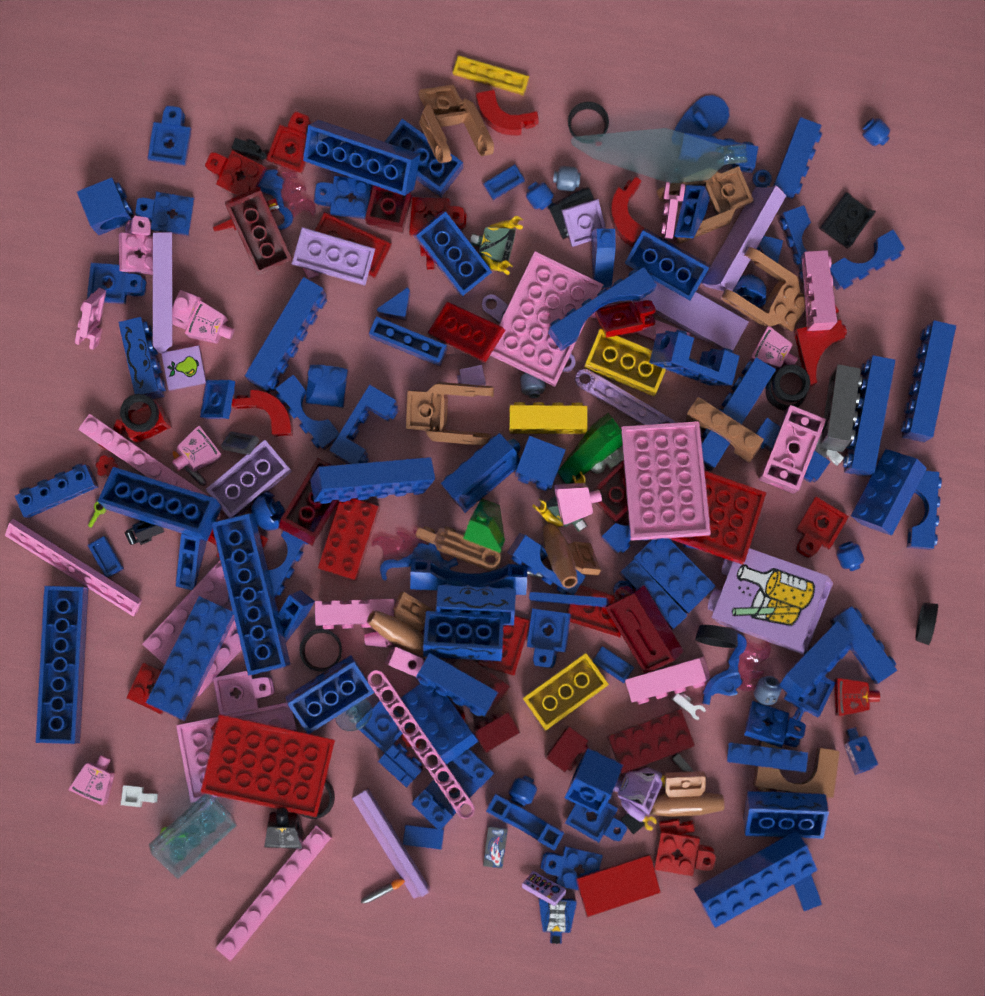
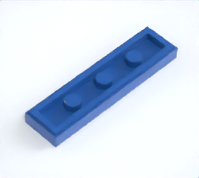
[529,592,609,607]

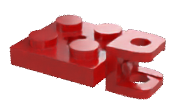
[266,112,311,174]
[205,150,267,196]
[409,197,467,236]
[595,300,656,338]
[796,497,849,558]
[126,663,164,714]
[654,830,716,876]

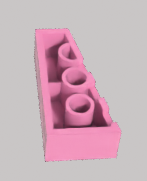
[801,250,837,331]
[315,599,396,629]
[625,656,711,704]

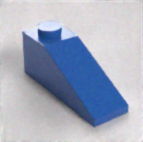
[674,185,710,238]
[592,229,616,288]
[176,534,206,590]
[279,590,315,642]

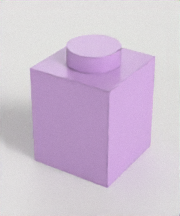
[457,365,486,386]

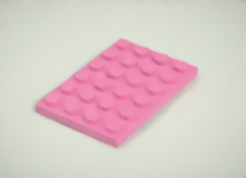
[490,251,603,387]
[621,421,710,540]
[143,561,279,696]
[176,702,297,802]

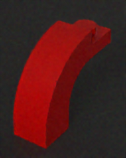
[476,90,539,136]
[610,177,645,248]
[232,390,293,437]

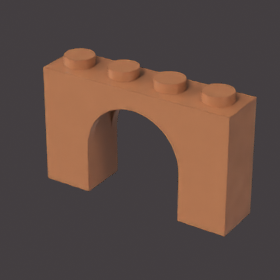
[686,397,764,463]
[753,740,840,801]

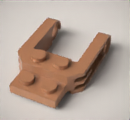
[418,85,494,163]
[656,166,754,244]
[721,247,805,332]
[406,382,494,445]
[416,526,501,571]

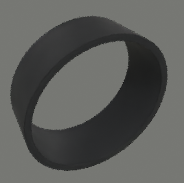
[568,102,609,144]
[765,371,806,411]
[915,603,938,645]
[695,625,738,648]
[300,629,342,671]
[300,780,335,819]

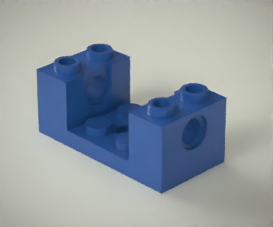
[649,330,740,386]
[329,385,399,464]
[411,748,494,831]

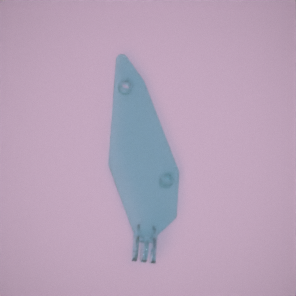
[571,128,747,184]

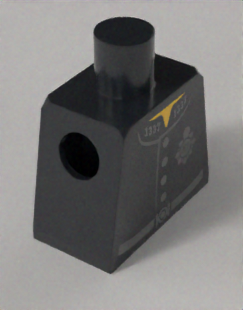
[264,807,304,849]

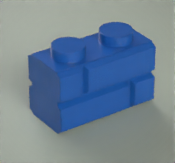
[378,743,423,788]

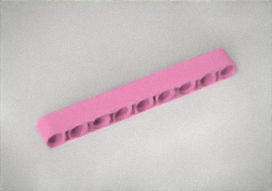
[368,671,475,819]

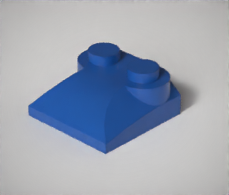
[305,365,348,408]

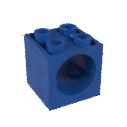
[77,178,134,236]
[515,436,566,491]
[564,748,623,815]

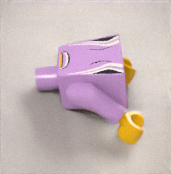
[613,767,665,831]

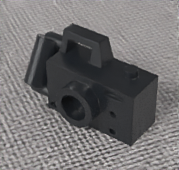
[232,138,269,160]
[124,520,164,545]

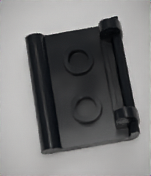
[547,187,594,239]
[819,192,876,249]

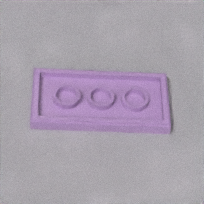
[292,227,375,286]

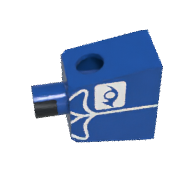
[844,727,879,775]

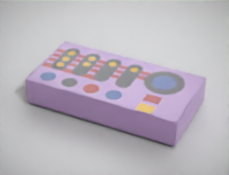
[522,871,566,906]

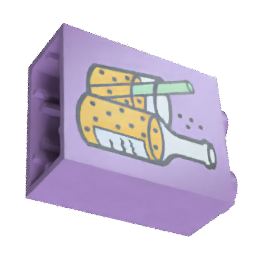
[708,548,833,655]

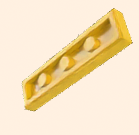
[453,55,529,96]

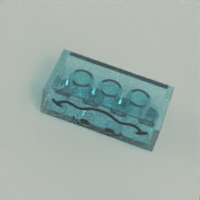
[149,794,237,879]

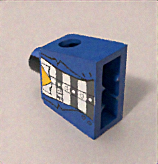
[539,898,577,944]

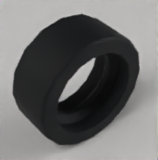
[772,365,811,403]
[120,394,159,432]

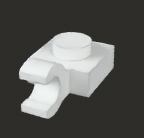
[814,434,844,466]
[672,693,706,720]
[121,785,158,807]

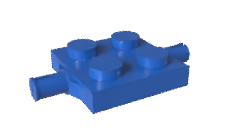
[784,676,835,721]

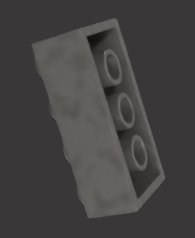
[820,365,862,452]

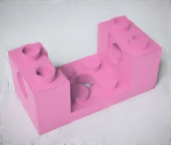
[758,405,826,494]

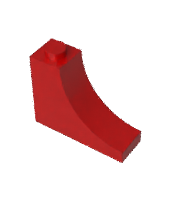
[794,319,847,387]

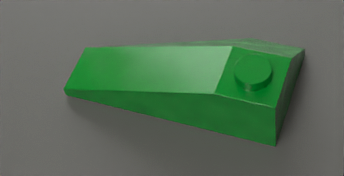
[558,412,623,484]
[463,498,505,553]

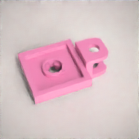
[660,182,685,240]
[119,216,153,275]
[75,288,106,350]
[213,671,275,715]

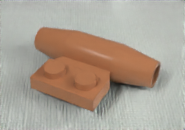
[543,523,601,588]
[367,592,434,659]
[650,771,724,817]

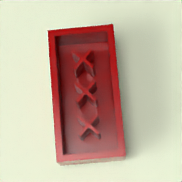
[318,498,380,581]

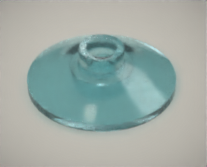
[335,698,372,731]

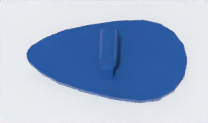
[672,95,729,145]

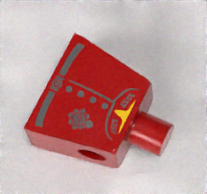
[834,678,880,716]

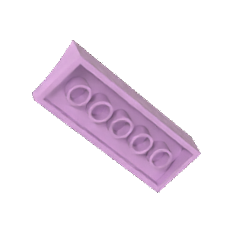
[702,185,786,291]
[153,232,172,353]
[633,281,749,350]
[352,788,430,899]

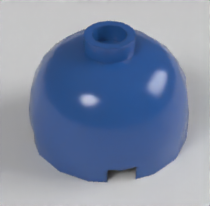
[733,274,766,308]
[251,491,285,531]

